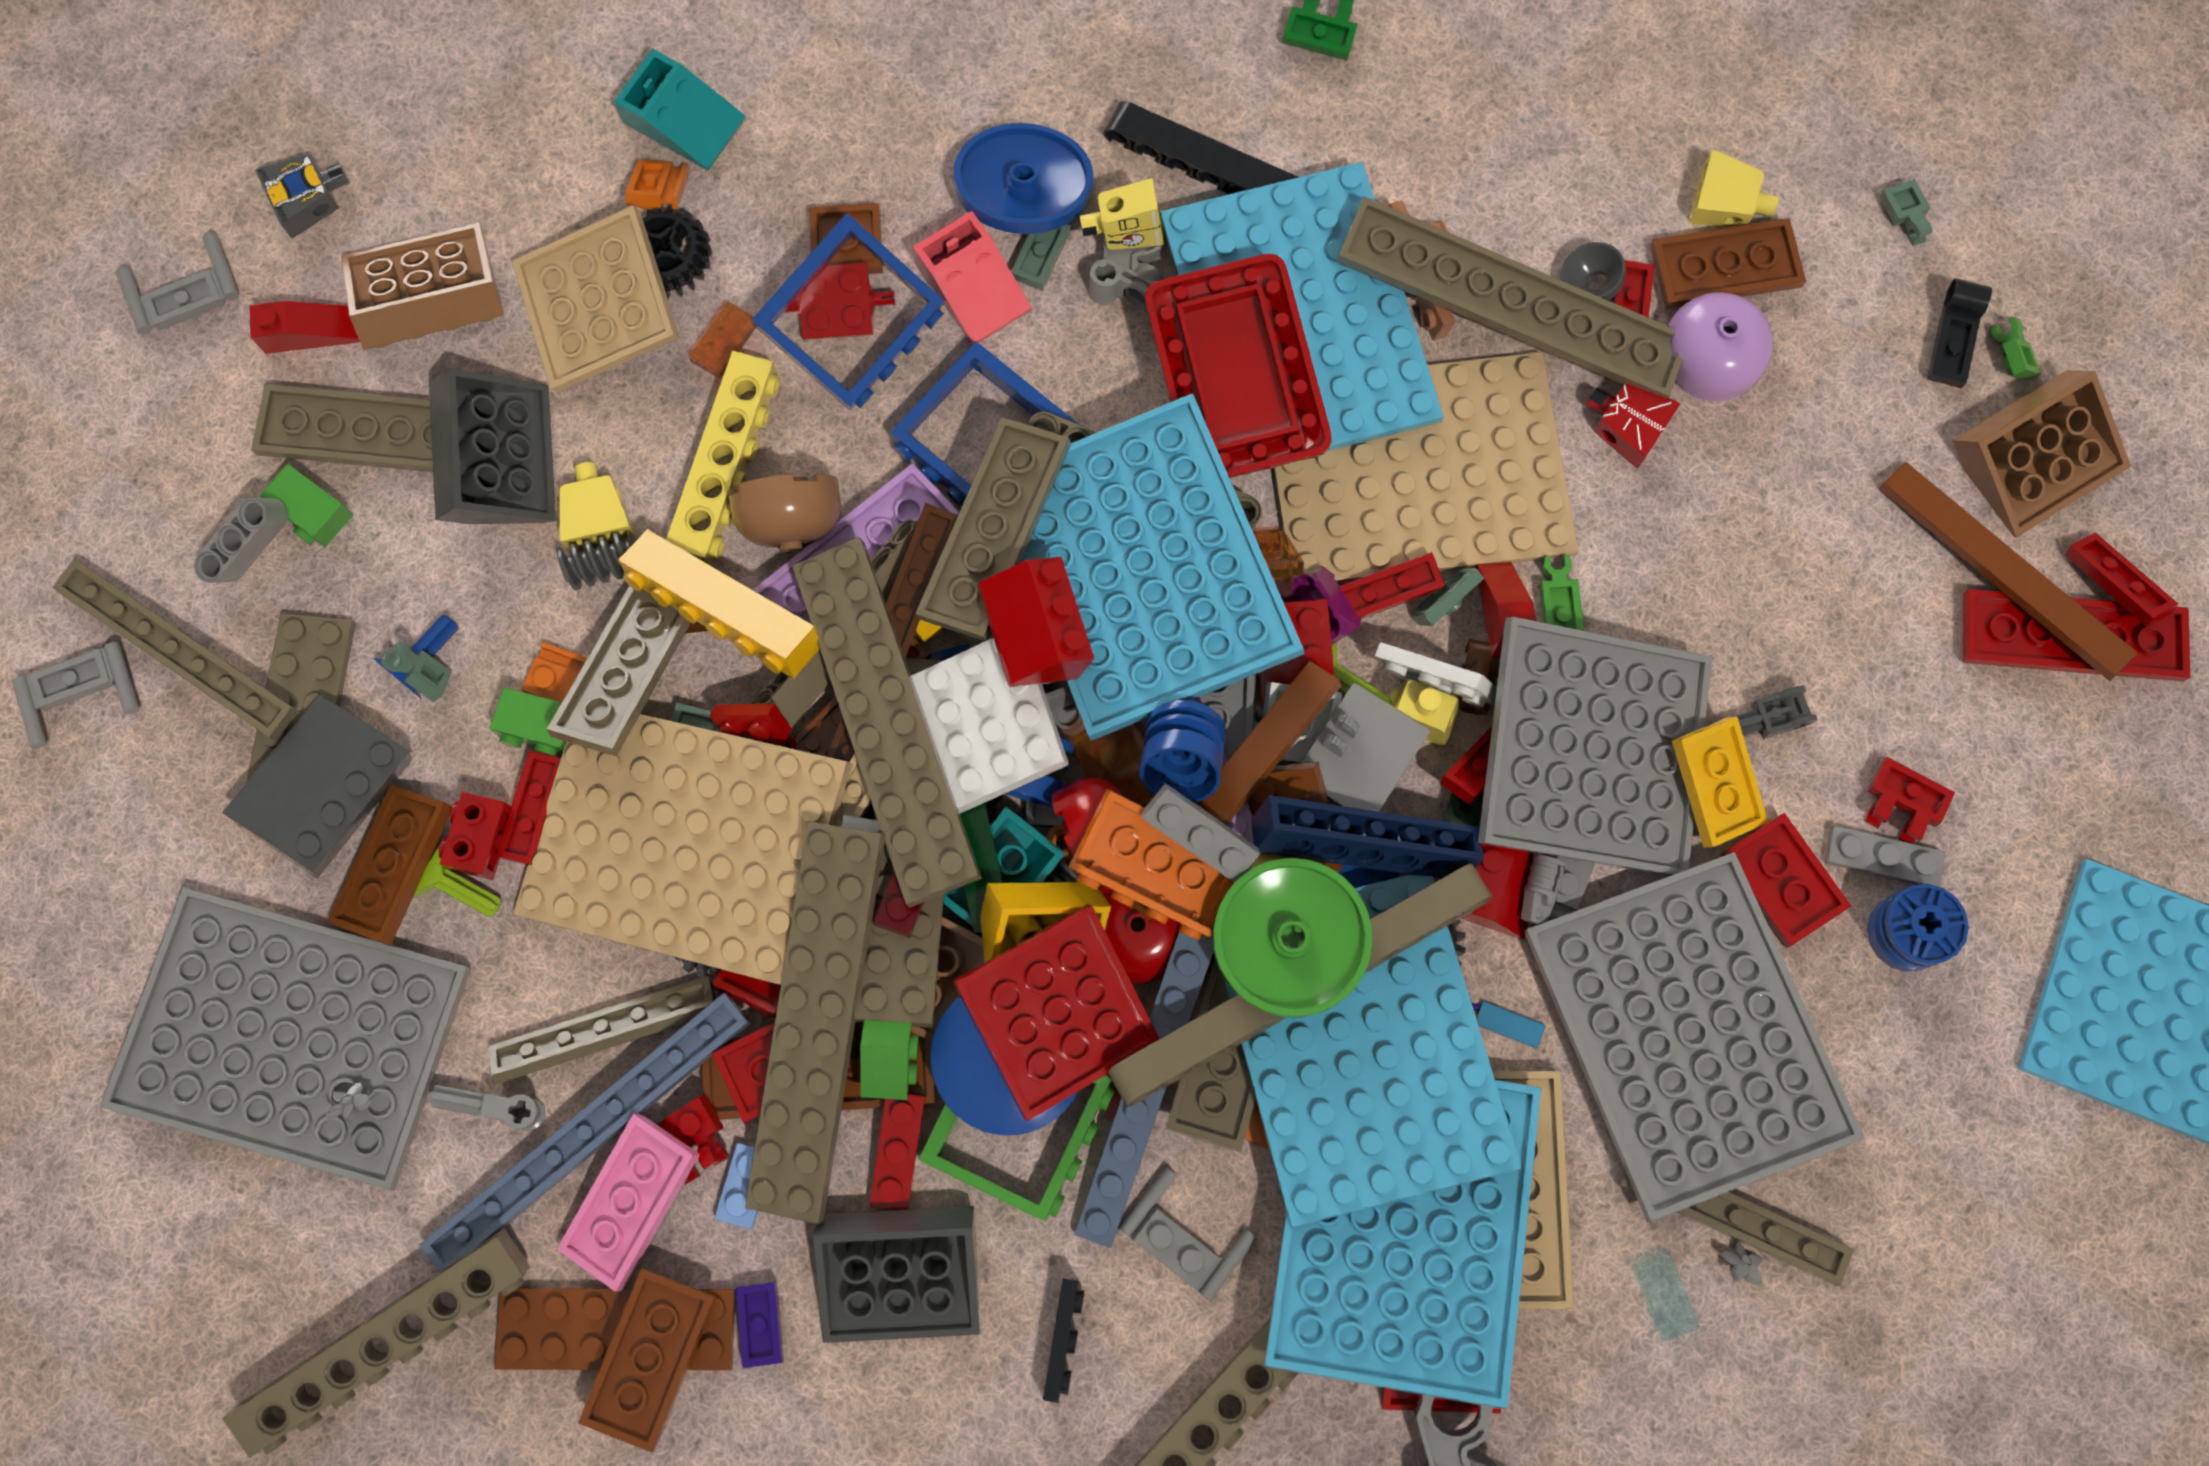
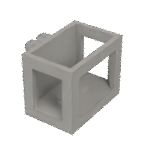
[1301,682,1431,812]

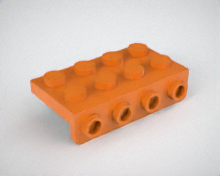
[1068,790,1234,941]

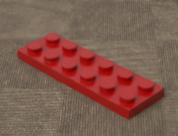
[1963,589,2191,682]

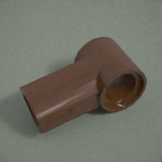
[1458,639,1500,716]

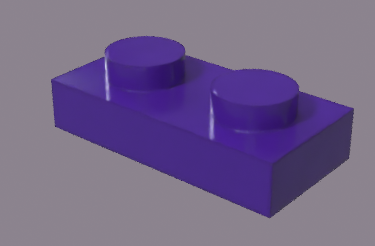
[736,1282,784,1368]

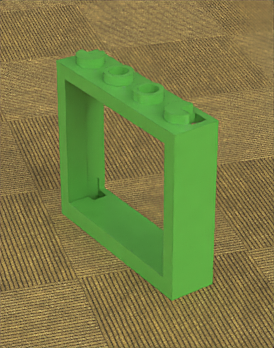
[918,1075,1115,1222]

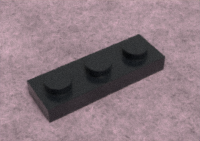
[1043,1278,1085,1403]

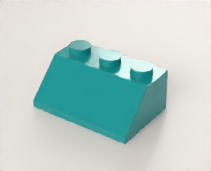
[944,807,1066,926]

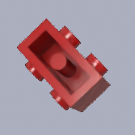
[439,792,511,881]

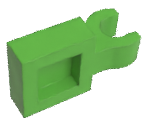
[1991,316,2041,380]

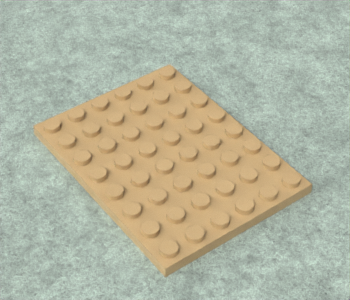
[1274,352,1578,585]
[513,714,852,985]

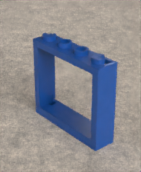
[752,213,945,410]
[890,341,1081,506]

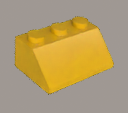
[980,882,1111,962]

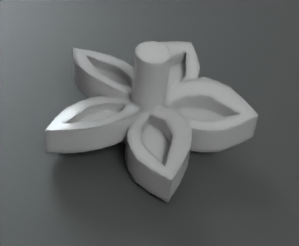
[324,1082,373,1122]
[1720,1241,1763,1285]

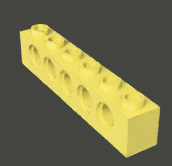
[666,350,781,566]

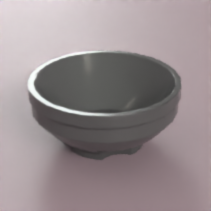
[1560,242,1626,300]

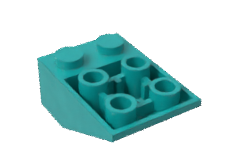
[614,48,746,171]

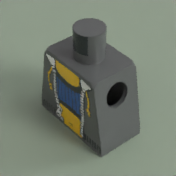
[255,155,350,238]

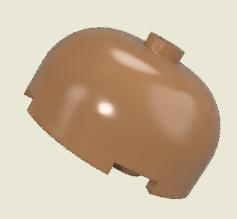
[728,473,841,553]

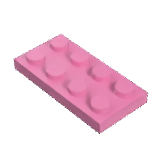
[557,1114,700,1292]

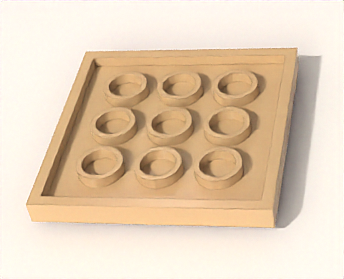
[512,205,680,392]

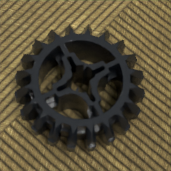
[642,206,713,300]

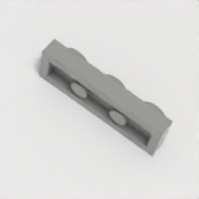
[1141,783,1260,883]
[1825,826,1945,887]

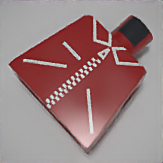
[1586,383,1680,468]

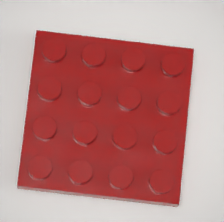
[952,904,1160,1121]

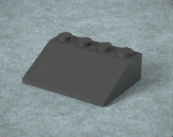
[429,368,556,524]
[222,695,412,879]
[813,1206,980,1343]

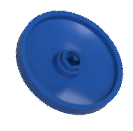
[953,123,1093,234]
[931,996,1078,1135]

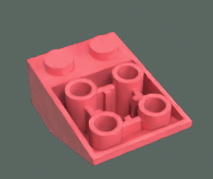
[913,211,1032,345]

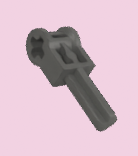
[1706,685,1818,739]

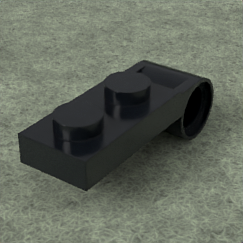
[1927,278,1992,389]

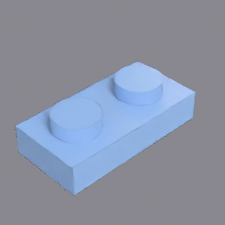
[714,1143,758,1230]

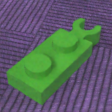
[1539,555,1584,631]

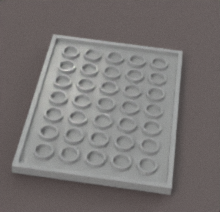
[1524,852,1865,1222]
[100,887,471,1191]

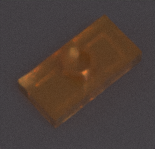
[689,302,756,379]

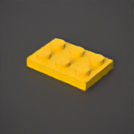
[1672,716,1769,847]

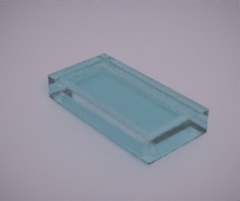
[1632,1252,1700,1341]

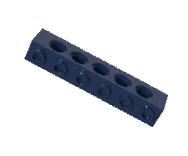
[1251,795,1484,879]

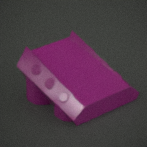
[1280,566,1361,645]

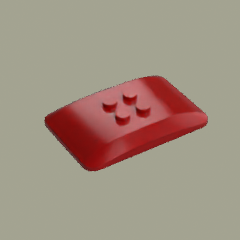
[1145,254,1332,478]

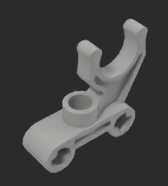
[1088,224,1167,328]
[1414,1394,1502,1466]

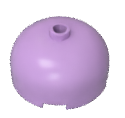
[1668,292,1774,401]

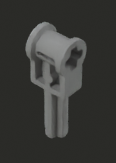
[430,1085,545,1131]

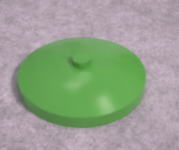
[1213,858,1372,1018]

